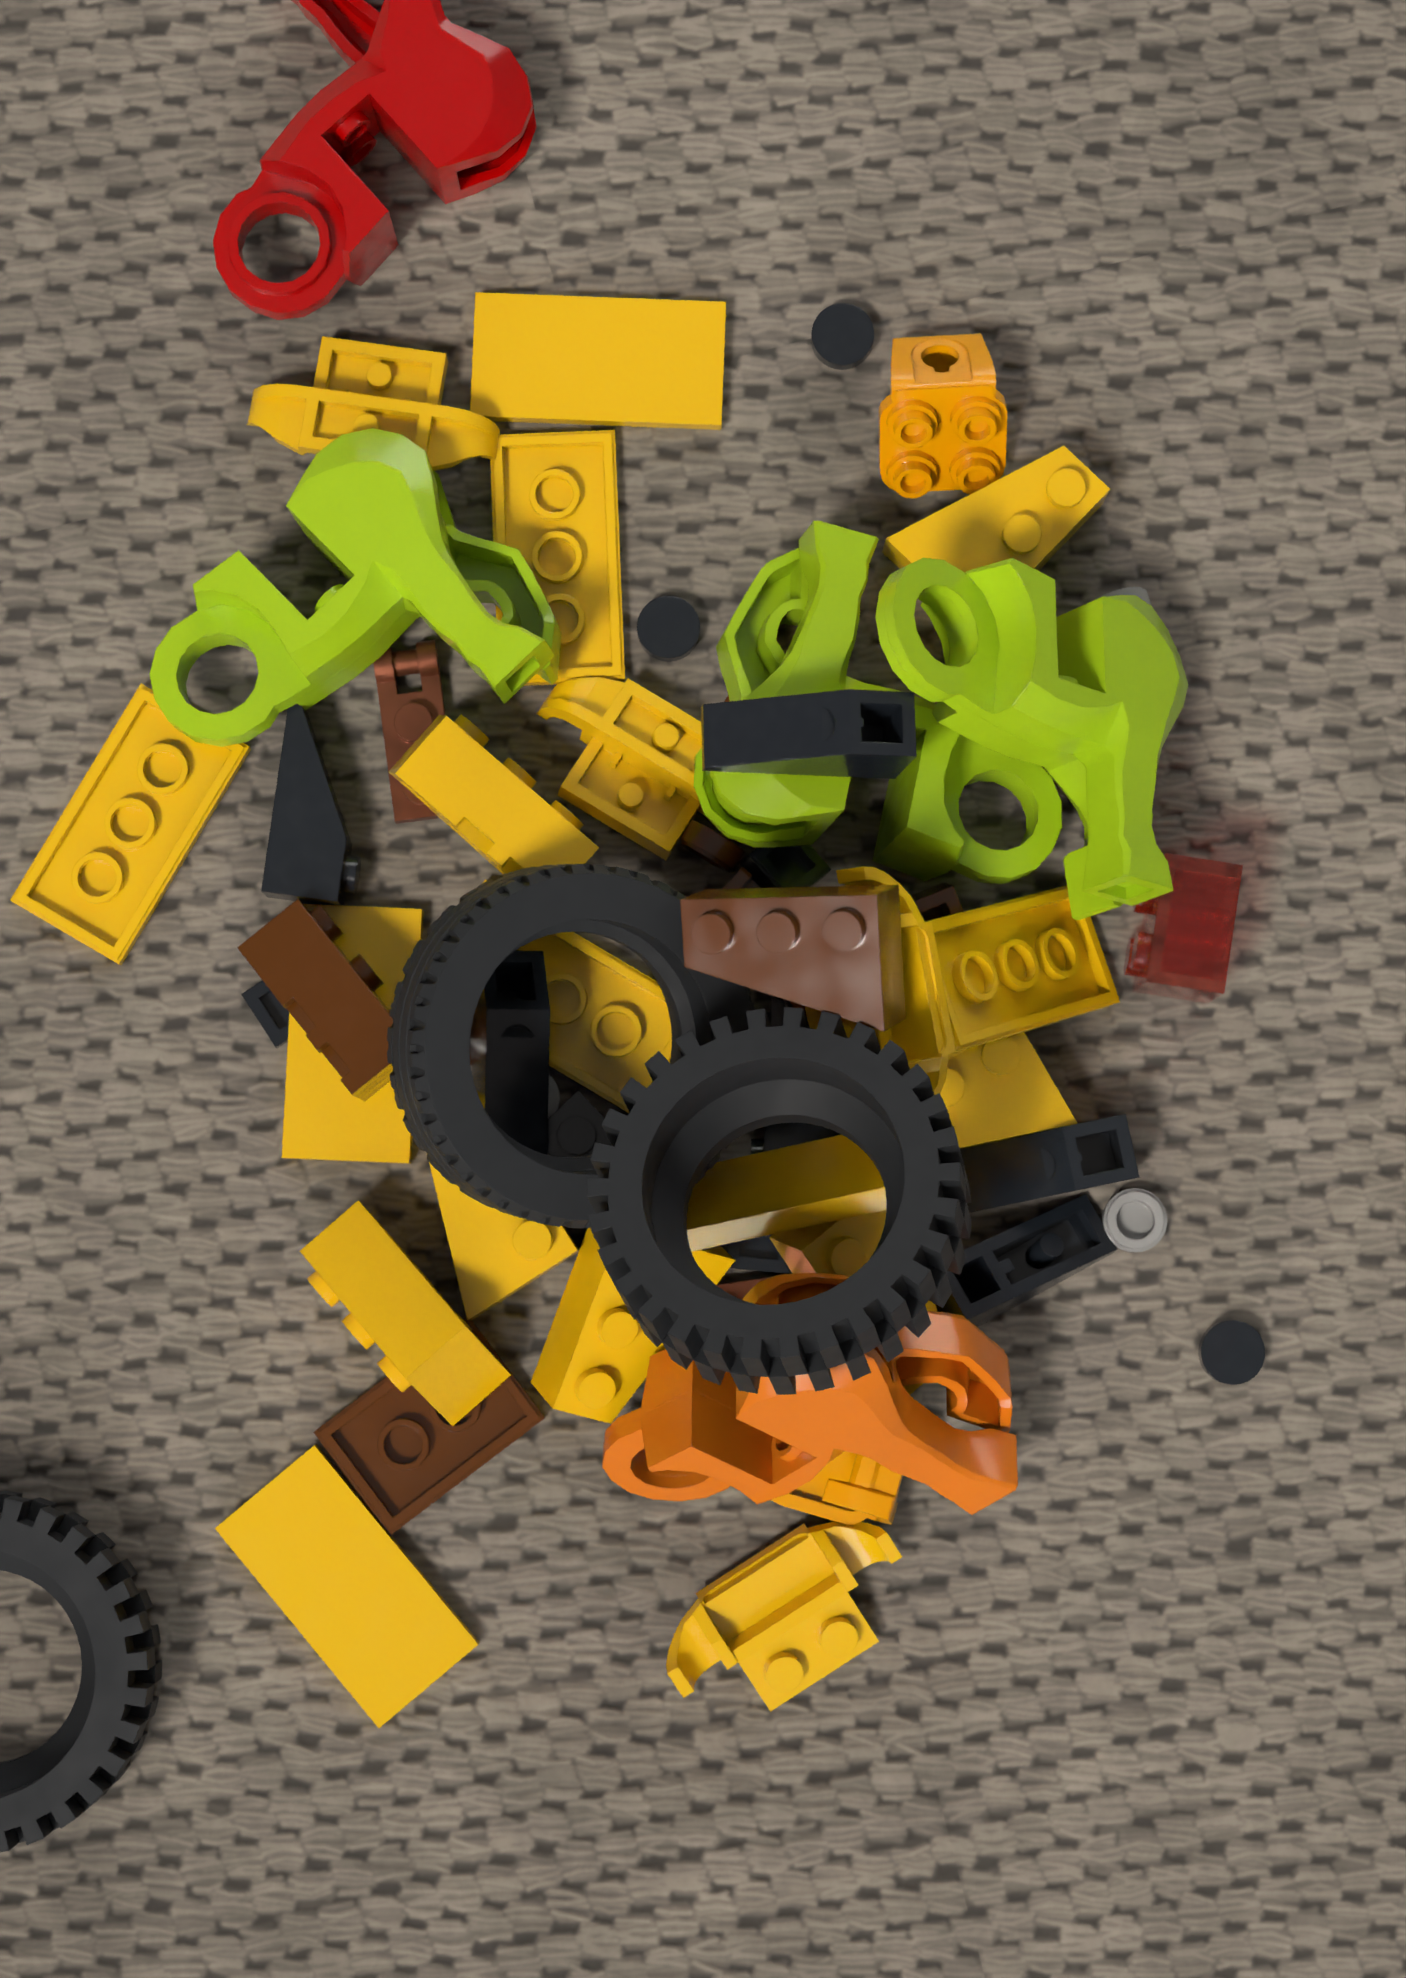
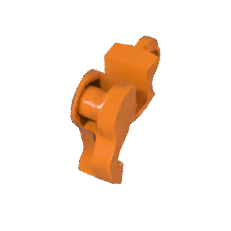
[602,1273,1018,1515]

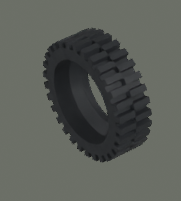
[587,1007,972,1395]
[0,1491,162,1852]

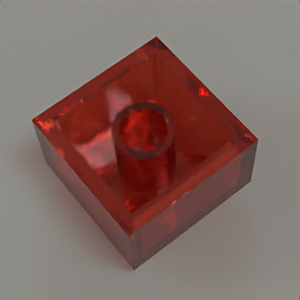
[1124,853,1243,1003]

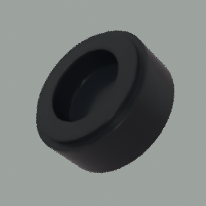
[811,303,874,370]
[637,596,700,662]
[1198,1320,1265,1385]

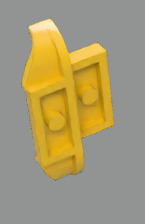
[247,336,500,471]
[536,677,704,860]
[805,866,956,1095]
[666,1521,902,1712]

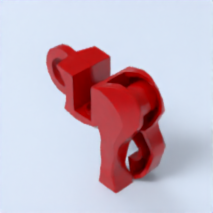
[213,0,537,320]

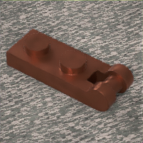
[373,640,446,824]

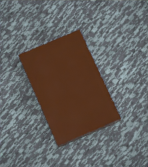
[313,1317,545,1536]

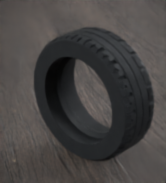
[387,864,755,1229]

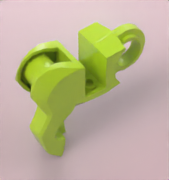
[149,428,562,747]
[694,520,1062,884]
[875,558,1188,920]

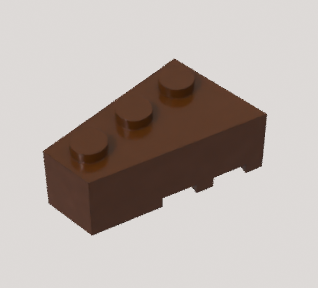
[680,885,906,1032]
[237,899,393,1101]

